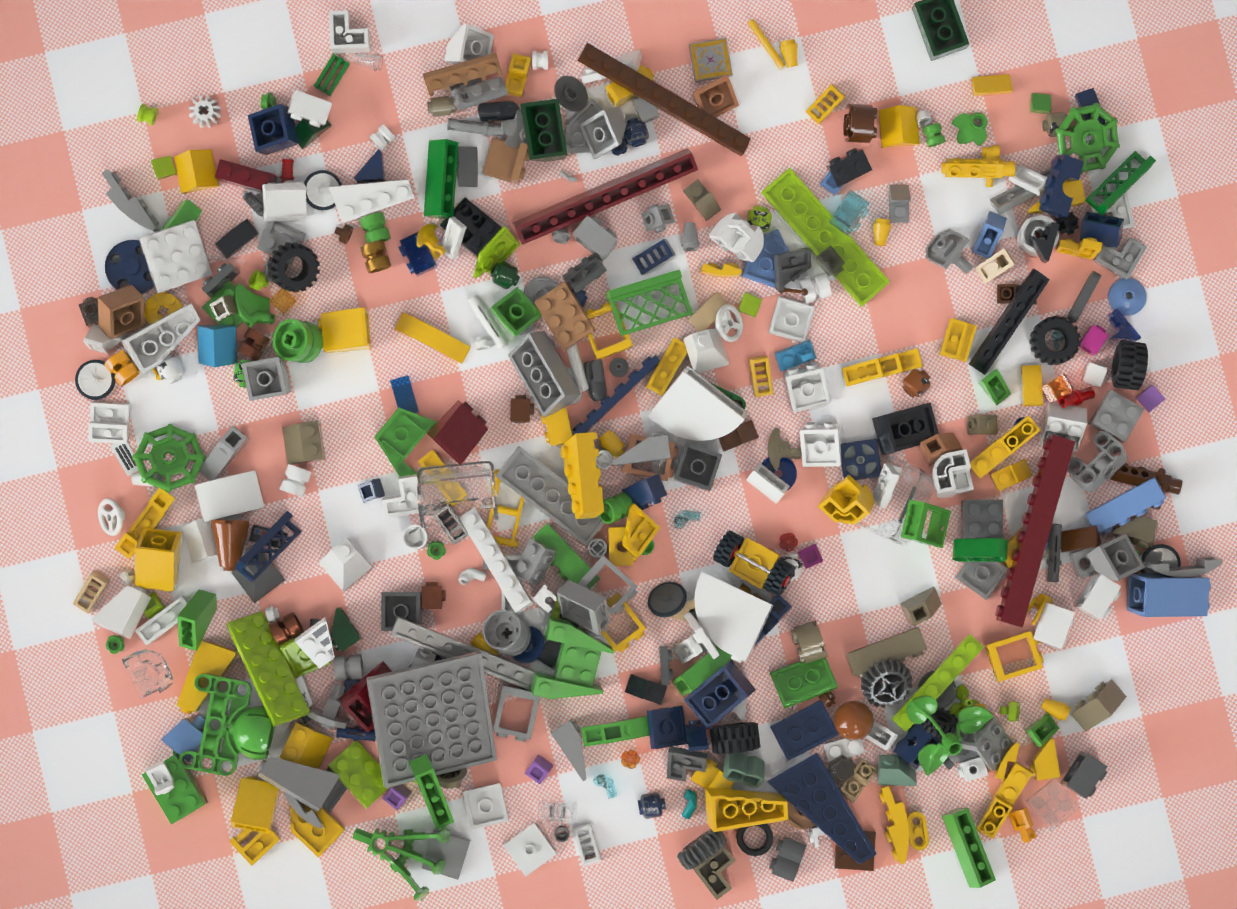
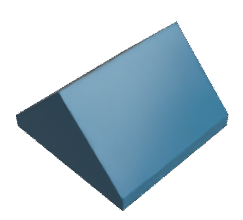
[197,325,237,368]

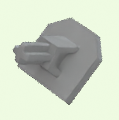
[926,229,973,274]
[308,684,350,729]

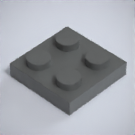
[201,262,240,298]

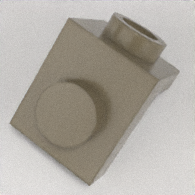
[967,415,998,435]

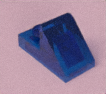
[1107,308,1142,342]

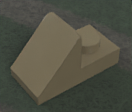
[683,179,721,221]

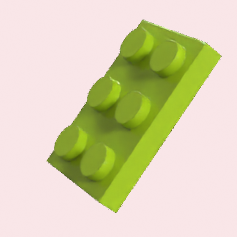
[327,741,390,809]

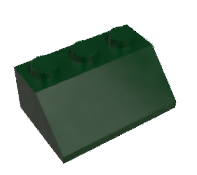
[520,99,568,162]

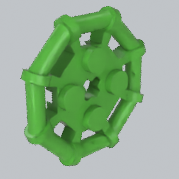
[1055,103,1120,174]
[132,424,206,493]

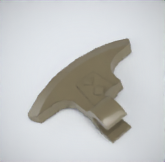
[768,428,802,470]

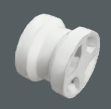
[532,51,548,70]

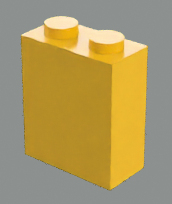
[231,776,280,834]

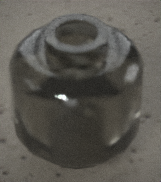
[827,755,856,783]

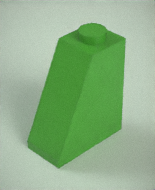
[177,589,217,651]

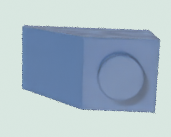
[972,211,1007,259]

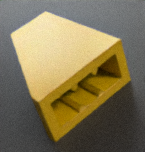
[605,65,655,107]

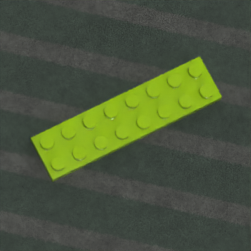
[761,168,890,307]

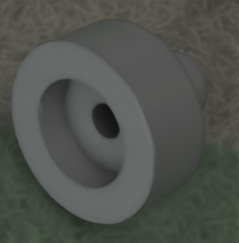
[609,358,629,377]

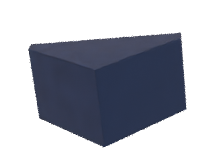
[354,149,385,183]

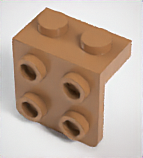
[483,139,529,185]

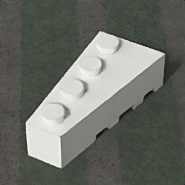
[329,179,415,223]

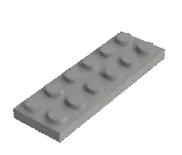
[495,446,604,547]

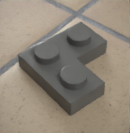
[659,645,673,685]
[667,746,708,782]

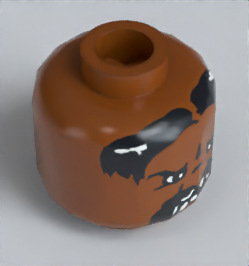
[902,369,931,398]

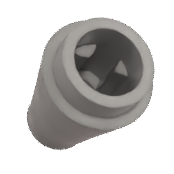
[681,222,700,252]

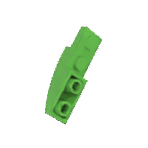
[581,716,649,747]

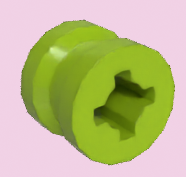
[137,103,158,126]

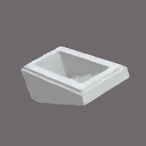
[572,823,602,867]

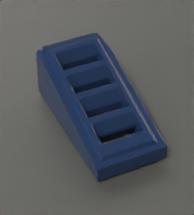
[632,239,676,275]

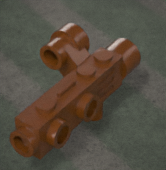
[1110,463,1183,510]

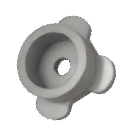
[552,229,571,244]

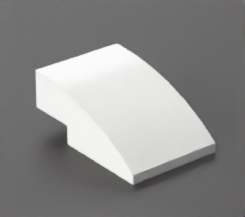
[195,470,264,523]

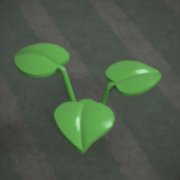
[906,695,993,776]

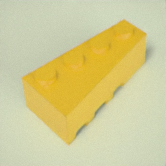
[705,787,788,832]

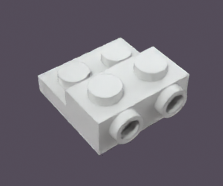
[783,362,831,413]
[800,421,842,467]

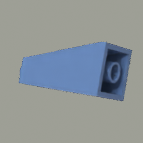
[1127,573,1211,617]

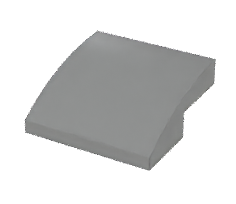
[422,828,471,880]

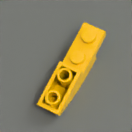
[970,415,1041,479]
[976,762,1033,839]
[878,785,909,865]

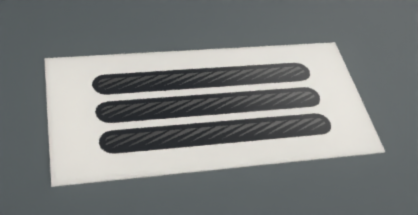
[110,443,138,476]

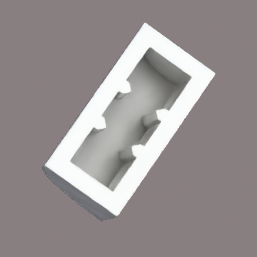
[746,463,790,504]

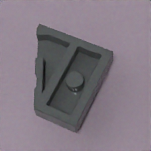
[774,247,812,291]

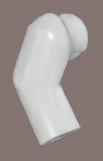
[458,567,487,585]

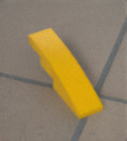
[842,348,924,387]

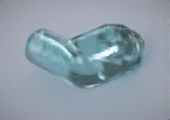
[674,510,700,529]
[593,774,617,799]

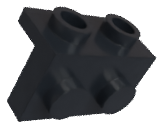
[826,148,872,187]

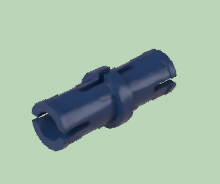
[336,726,376,742]

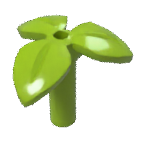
[950,684,980,717]

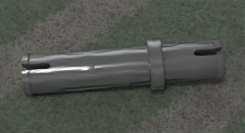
[1046,523,1062,582]

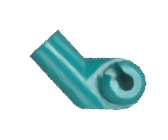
[681,789,697,819]

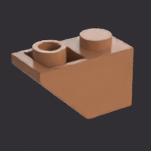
[920,433,963,466]

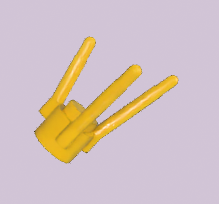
[1027,593,1053,643]

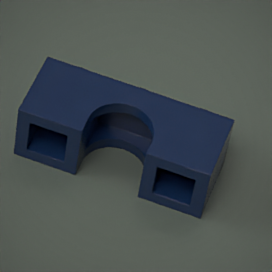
[1039,154,1084,218]
[753,595,792,649]

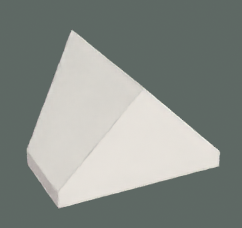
[83,324,129,354]

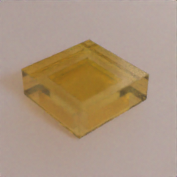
[269,288,297,314]

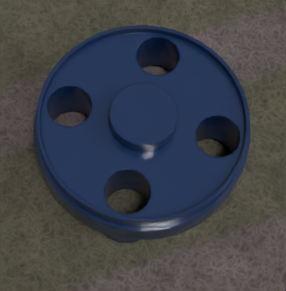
[105,240,155,294]

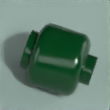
[490,261,520,289]

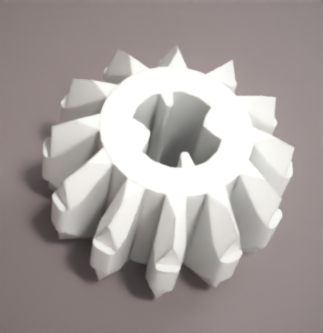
[189,96,221,128]

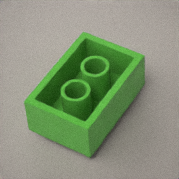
[141,753,208,825]

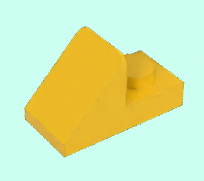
[990,458,1033,492]

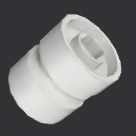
[799,272,832,304]
[280,464,312,497]
[402,524,429,550]

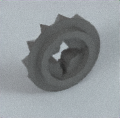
[242,190,264,217]

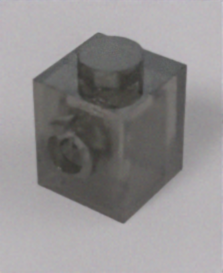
[815,245,845,277]
[78,297,99,328]

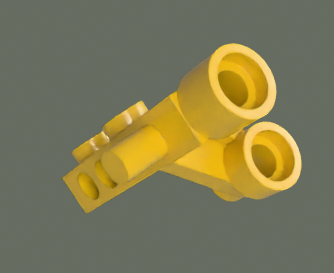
[941,145,1015,187]

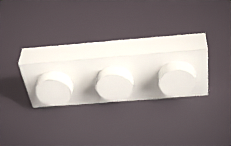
[135,596,188,646]

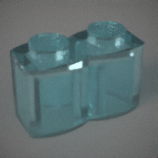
[829,190,869,236]

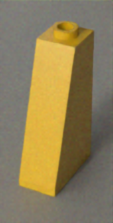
[176,640,239,714]

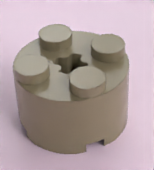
[791,620,828,664]

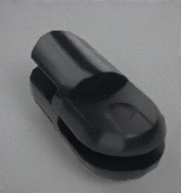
[478,101,519,121]

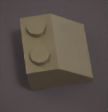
[282,420,326,465]

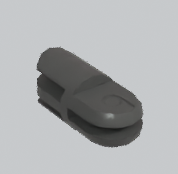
[584,359,607,402]

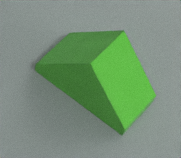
[978,369,1011,406]
[1024,713,1060,747]

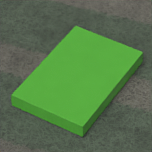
[770,658,838,709]

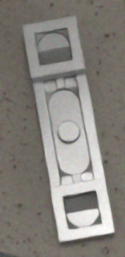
[1143,557,1223,577]
[283,792,325,829]

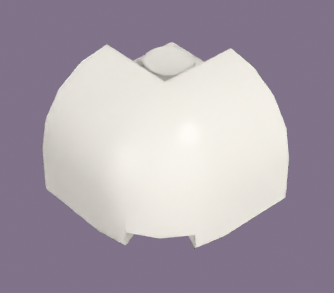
[708,213,764,262]
[932,449,974,498]

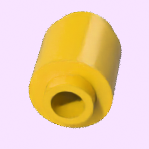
[598,430,625,458]

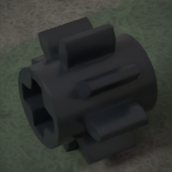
[1055,212,1079,235]

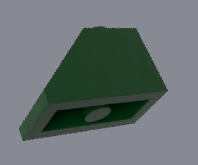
[331,607,363,652]

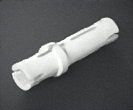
[467,295,508,350]

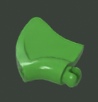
[234,284,275,327]

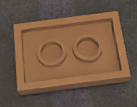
[534,281,596,351]

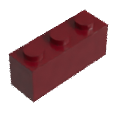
[215,159,278,193]

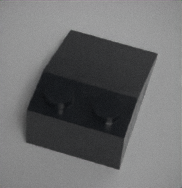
[872,402,939,455]

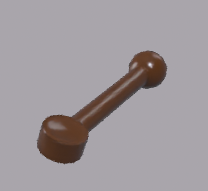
[778,287,808,296]

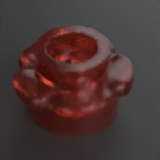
[779,533,798,552]

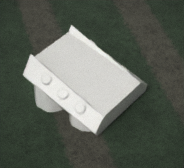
[262,180,308,222]

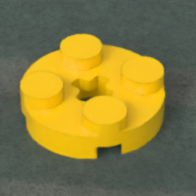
[144,292,183,324]

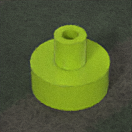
[249,270,269,290]

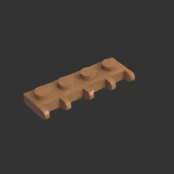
[423,53,503,96]

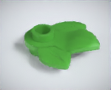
[952,112,988,146]

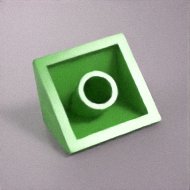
[490,286,542,337]

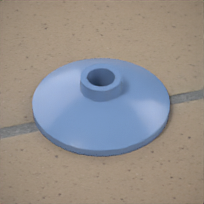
[1108,278,1146,316]

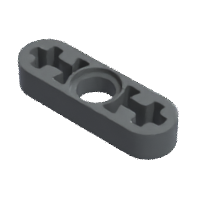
[1066,271,1102,323]

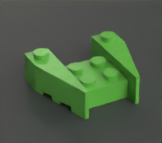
[530,616,614,699]

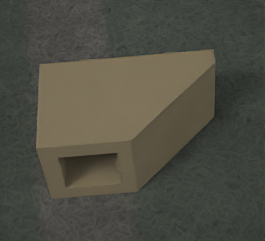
[1114,516,1158,549]
[900,586,942,626]

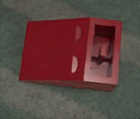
[339,661,392,733]

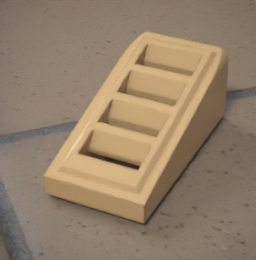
[73,570,111,614]

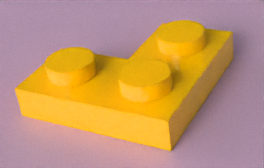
[1055,238,1102,260]

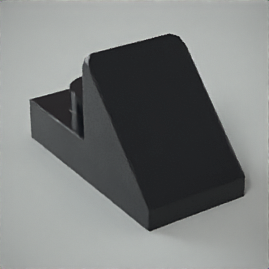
[1029,222,1060,264]
[625,674,667,705]

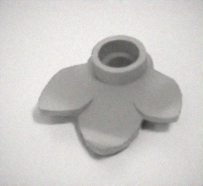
[501,110,527,148]

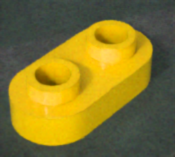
[907,811,929,851]

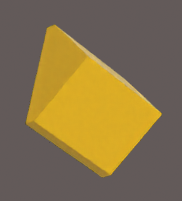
[878,105,920,148]
[174,149,219,194]

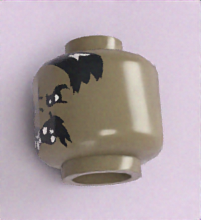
[1042,111,1071,137]

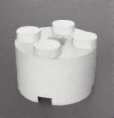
[1017,215,1059,256]

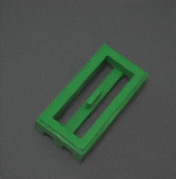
[314,54,350,97]

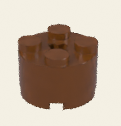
[843,104,878,143]

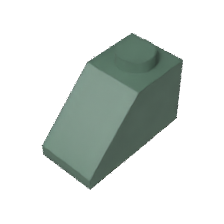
[877,755,917,786]

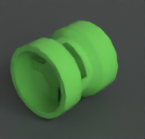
[922,123,946,147]

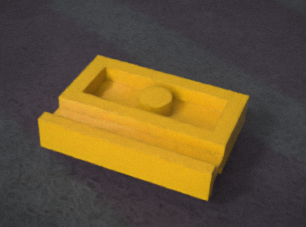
[939,318,977,363]

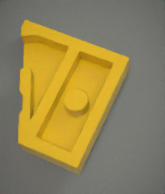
[622,504,661,557]

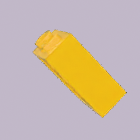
[585,302,633,359]
[601,592,646,652]
[984,631,1044,682]

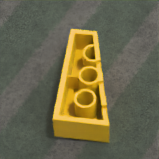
[560,432,604,519]

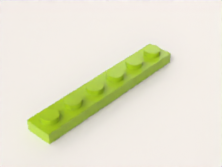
[891,634,984,732]

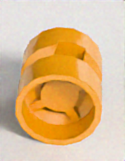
[104,350,140,386]

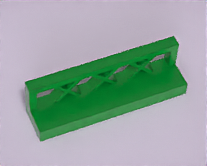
[1085,151,1156,216]

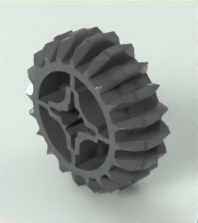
[860,658,913,708]
[677,829,727,870]

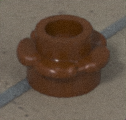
[818,691,836,707]

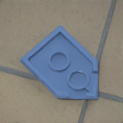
[742,229,789,288]

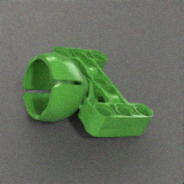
[179,673,275,776]

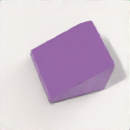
[1136,385,1165,412]
[525,755,553,784]
[383,784,412,811]

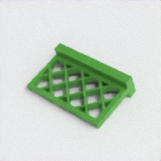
[605,269,693,336]

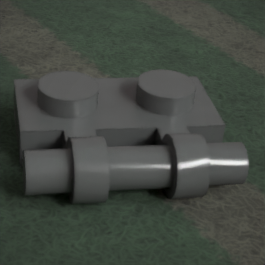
[562,254,607,293]

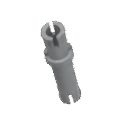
[447,118,505,138]

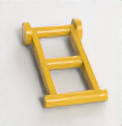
[487,469,524,548]

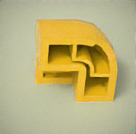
[818,475,874,526]

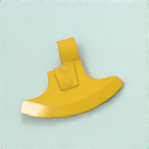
[417,223,446,259]

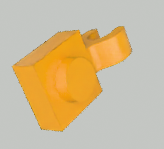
[1008,807,1037,843]

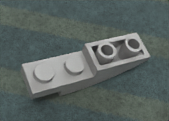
[102,169,160,232]

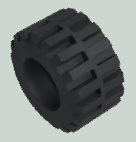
[268,242,320,292]
[1029,316,1081,365]
[1111,340,1148,391]
[710,722,761,754]

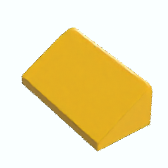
[972,74,1013,96]

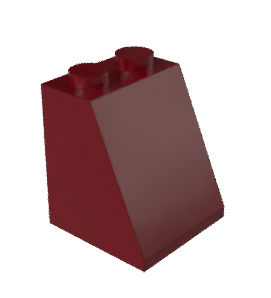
[427,400,488,465]

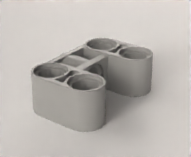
[1067,431,1128,492]

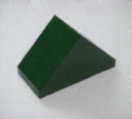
[296,119,332,150]

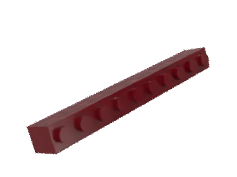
[513,148,698,245]
[995,435,1075,627]

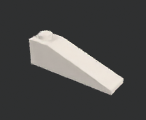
[121,303,200,374]

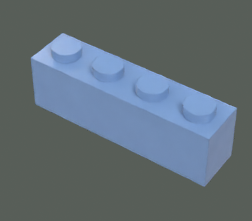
[1086,476,1167,535]

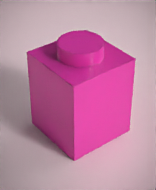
[1078,325,1109,356]

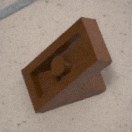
[718,420,759,452]

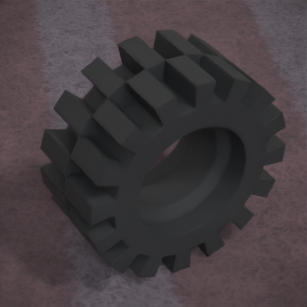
[921,707,959,739]

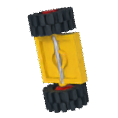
[713,530,795,596]

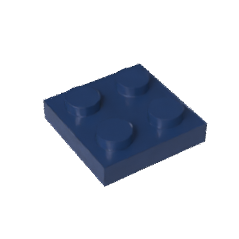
[647,706,687,749]

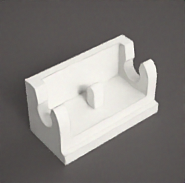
[532,584,557,613]

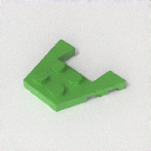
[374,407,437,477]

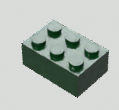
[912,0,970,61]

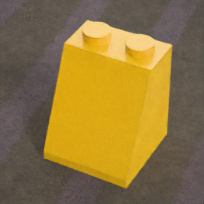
[318,307,371,353]
[135,528,182,591]

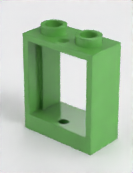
[901,500,951,548]

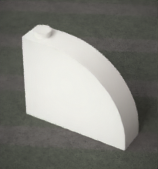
[648,365,748,441]
[695,572,774,663]

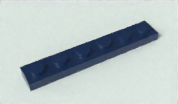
[572,355,661,436]

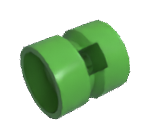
[360,212,391,244]
[599,492,633,524]

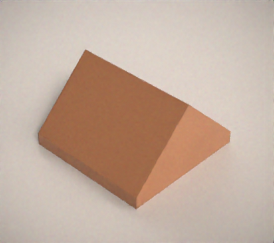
[692,75,739,117]

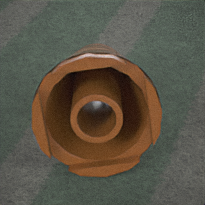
[211,520,249,571]

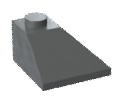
[231,553,285,603]

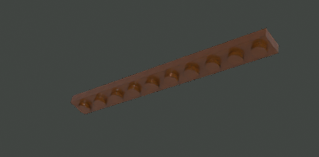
[577,43,751,156]

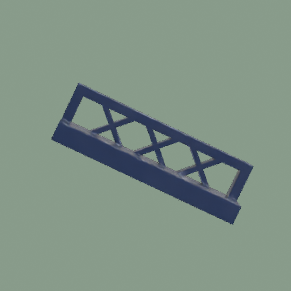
[235,511,302,583]

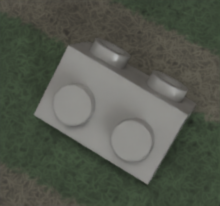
[513,538,557,585]

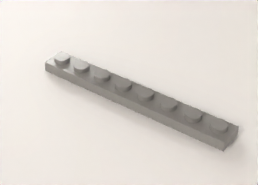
[390,616,535,691]

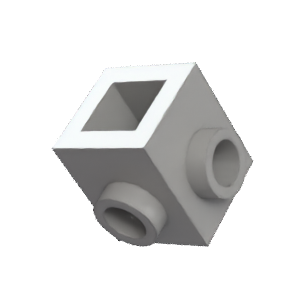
[641,204,675,233]

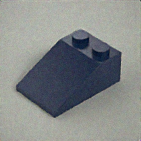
[683,660,756,729]

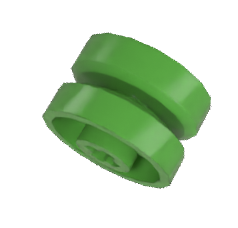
[273,319,323,363]

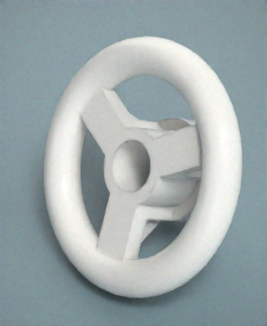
[715,304,743,342]
[98,498,125,536]

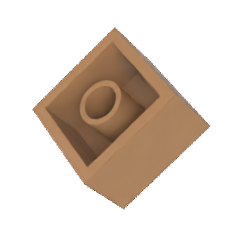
[98,285,144,339]

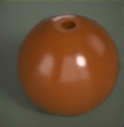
[834,701,874,741]

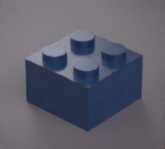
[248,104,299,155]

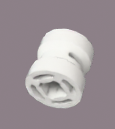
[369,124,395,151]
[596,450,613,469]

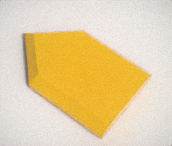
[290,803,345,858]

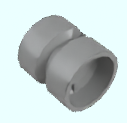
[333,654,364,681]

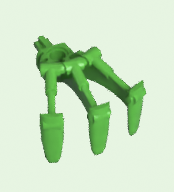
[352,827,450,901]

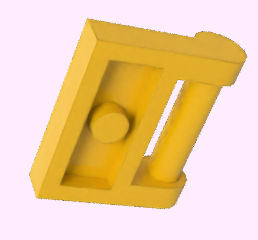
[229,828,281,866]

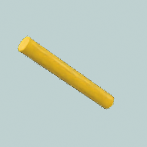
[748,19,786,70]

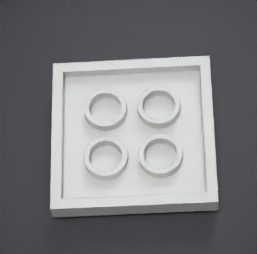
[139,220,212,293]

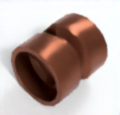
[236,327,270,361]
[269,612,304,646]

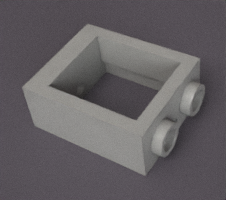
[578,556,638,615]
[557,580,610,635]
[493,685,540,742]

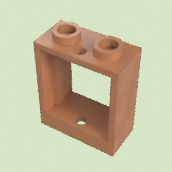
[622,434,678,481]

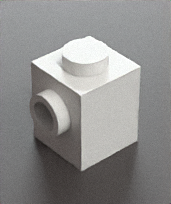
[957,756,988,782]

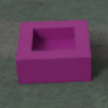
[798,544,823,569]

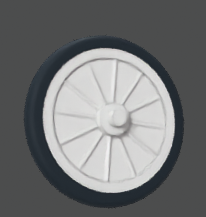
[304,170,342,210]
[75,360,116,400]

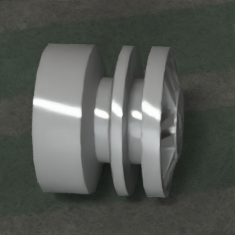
[482,610,531,656]

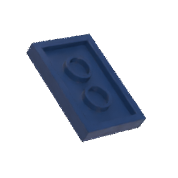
[769,700,839,761]

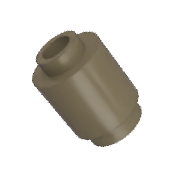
[427,96,455,117]

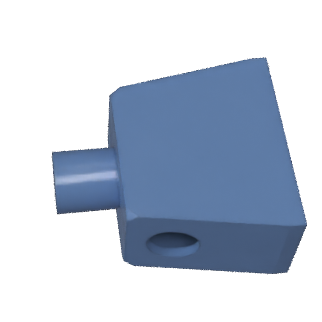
[161,714,206,763]

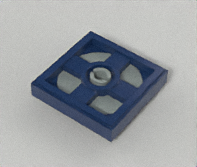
[840,438,881,480]

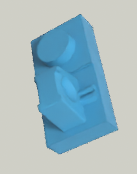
[774,340,817,372]

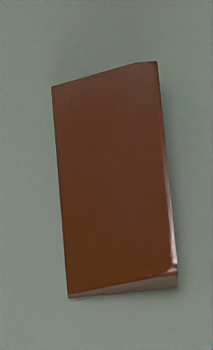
[1061,525,1101,553]

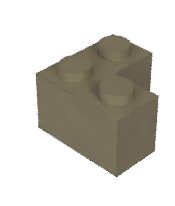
[1071,679,1127,732]
[693,845,736,900]

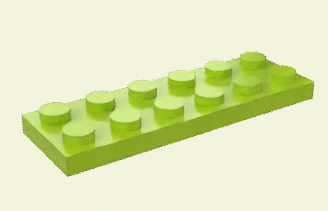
[226,611,310,727]

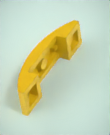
[394,312,471,364]
[114,488,176,559]

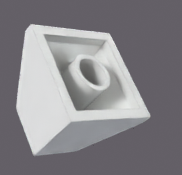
[444,24,494,65]
[683,328,730,374]
[319,538,372,592]

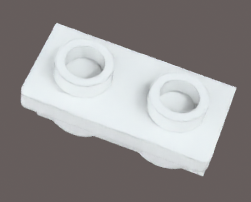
[872,463,902,508]

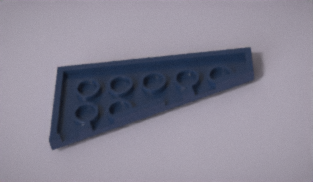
[767,753,877,864]

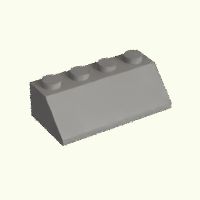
[508,331,581,418]

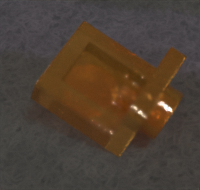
[1041,374,1074,403]

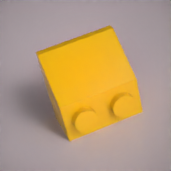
[279,721,333,769]

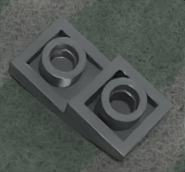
[457,146,478,187]

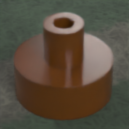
[334,224,354,245]

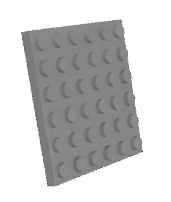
[366,651,497,788]

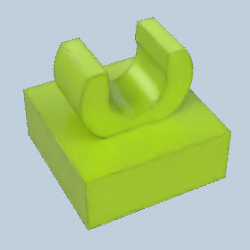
[999,701,1021,722]

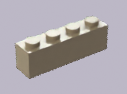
[845,627,927,678]

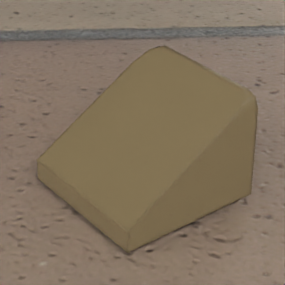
[209,295,238,321]

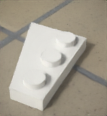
[581,49,642,83]

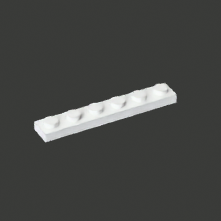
[459,507,533,614]

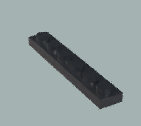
[968,268,1050,375]

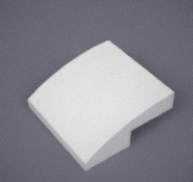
[88,401,130,444]

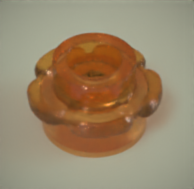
[621,750,640,769]

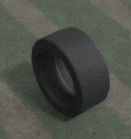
[736,823,773,857]

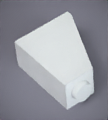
[91,586,151,639]

